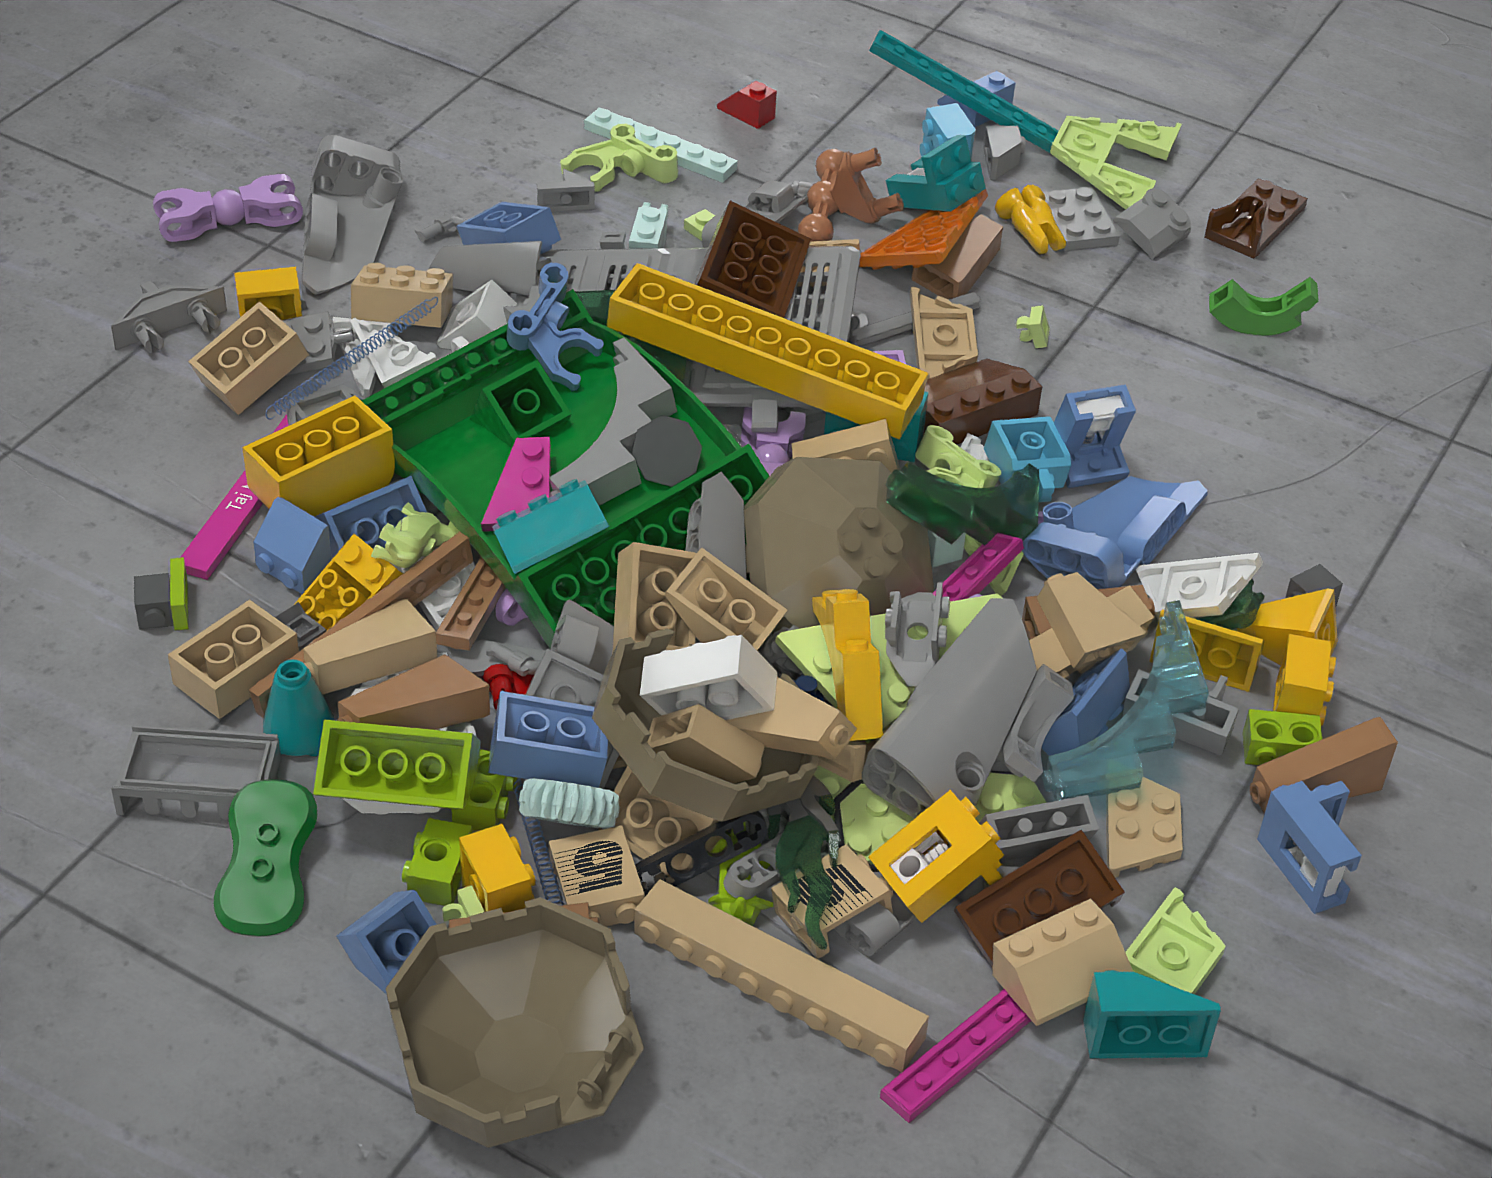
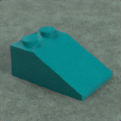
[1083,970,1221,1059]

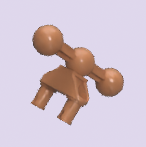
[798,148,904,242]

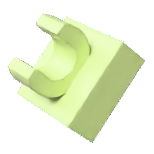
[1016,305,1050,349]
[442,885,485,921]

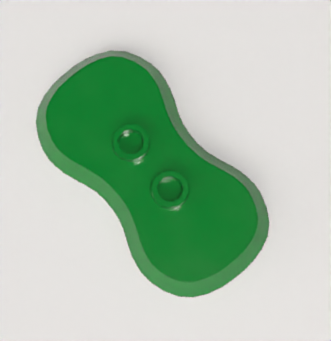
[213,779,317,936]

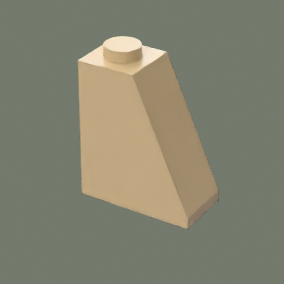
[1037,572,1145,669]
[647,704,765,784]

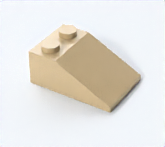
[664,548,787,651]

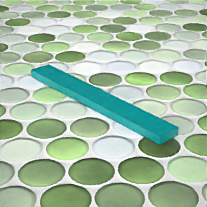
[869,30,1059,153]

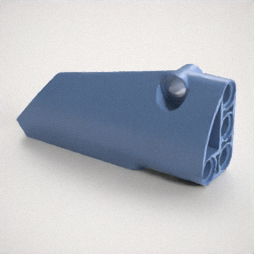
[1022,476,1208,589]

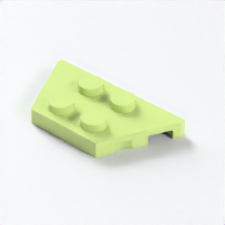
[1125,887,1226,994]

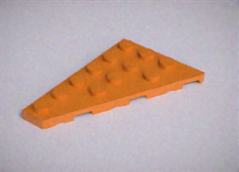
[859,189,988,270]

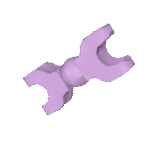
[153,174,303,242]
[740,407,806,476]

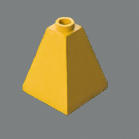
[1237,588,1338,665]

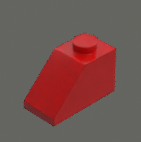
[717,81,777,129]

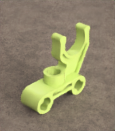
[560,124,678,192]
[915,425,1001,517]

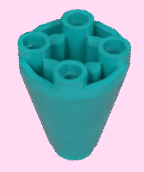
[263,659,334,756]

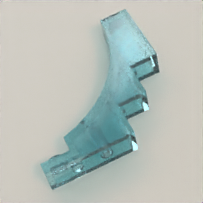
[1042,600,1209,801]

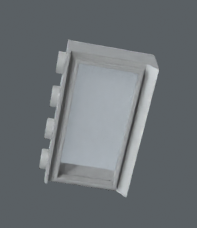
[111,725,281,820]

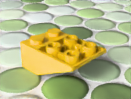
[295,534,403,631]

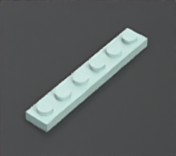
[584,108,738,183]

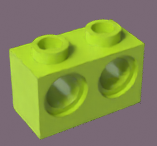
[1242,709,1322,765]
[451,749,518,831]

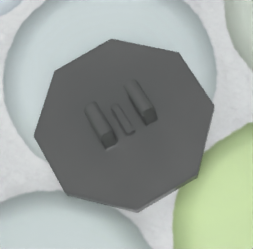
[631,415,702,487]

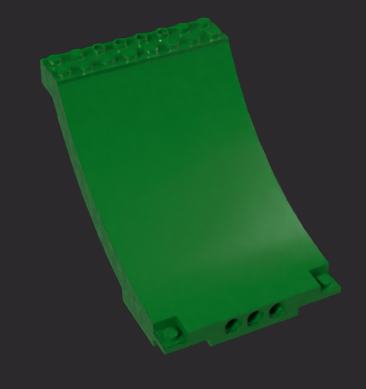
[362,289,769,648]

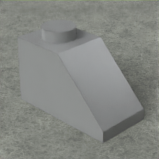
[983,126,1025,180]

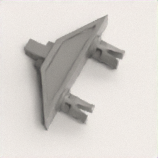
[111,281,227,353]

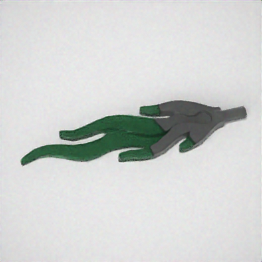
[766,775,840,950]

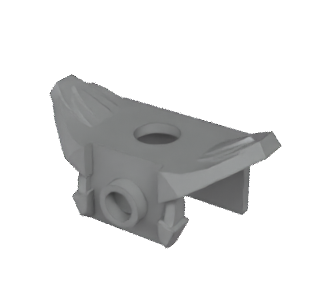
[885,582,950,687]

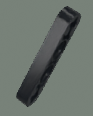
[635,811,768,896]

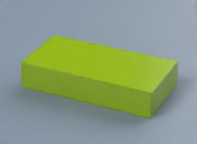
[170,557,189,630]

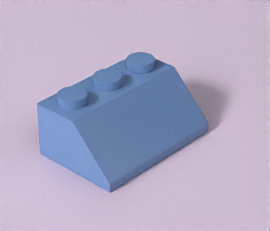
[315,476,427,558]
[1042,648,1130,768]
[488,691,608,788]

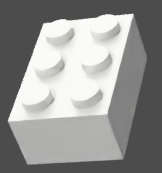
[640,635,777,720]

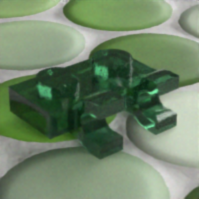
[1195,579,1265,630]

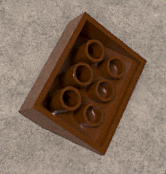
[695,200,811,318]
[923,358,1043,445]

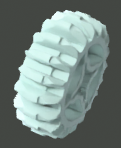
[518,778,620,829]

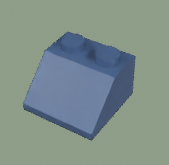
[937,71,1016,128]
[253,496,332,594]
[336,890,437,995]

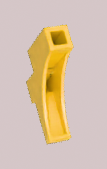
[812,589,883,741]

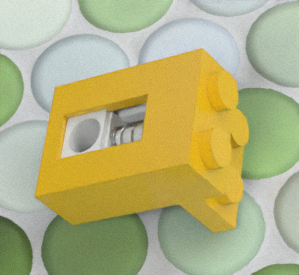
[868,789,1005,923]

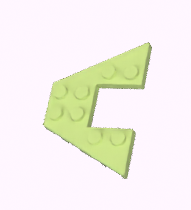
[1050,116,1182,210]

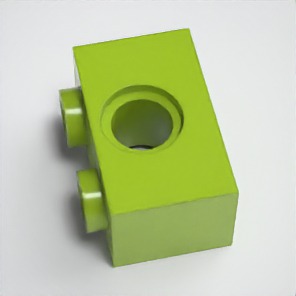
[402,818,472,906]

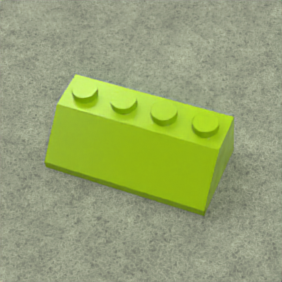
[313,720,481,810]

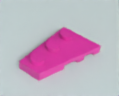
[481,437,551,531]

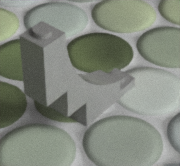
[549,337,677,505]

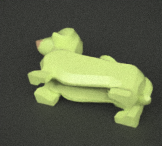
[371,502,460,568]

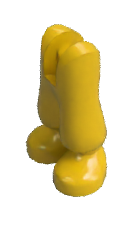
[995,185,1066,255]

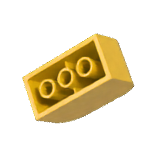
[242,395,395,517]

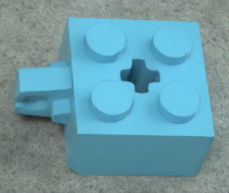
[920,103,976,161]
[984,417,1071,502]

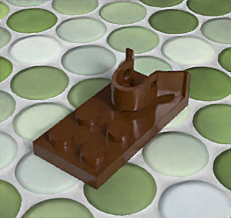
[1204,178,1308,259]
[954,830,1125,969]

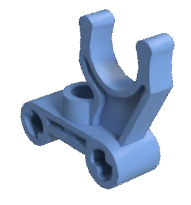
[507,263,603,391]

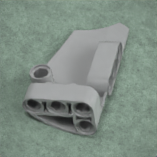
[302,135,404,295]
[862,598,1037,819]

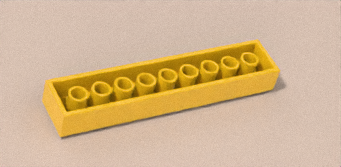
[607,263,929,439]

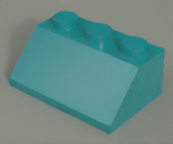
[492,479,609,574]

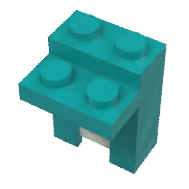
[885,135,986,212]

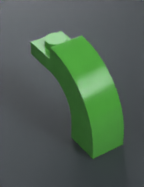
[1209,277,1318,336]

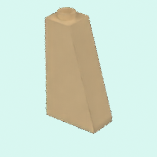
[303,598,437,695]
[726,677,857,759]

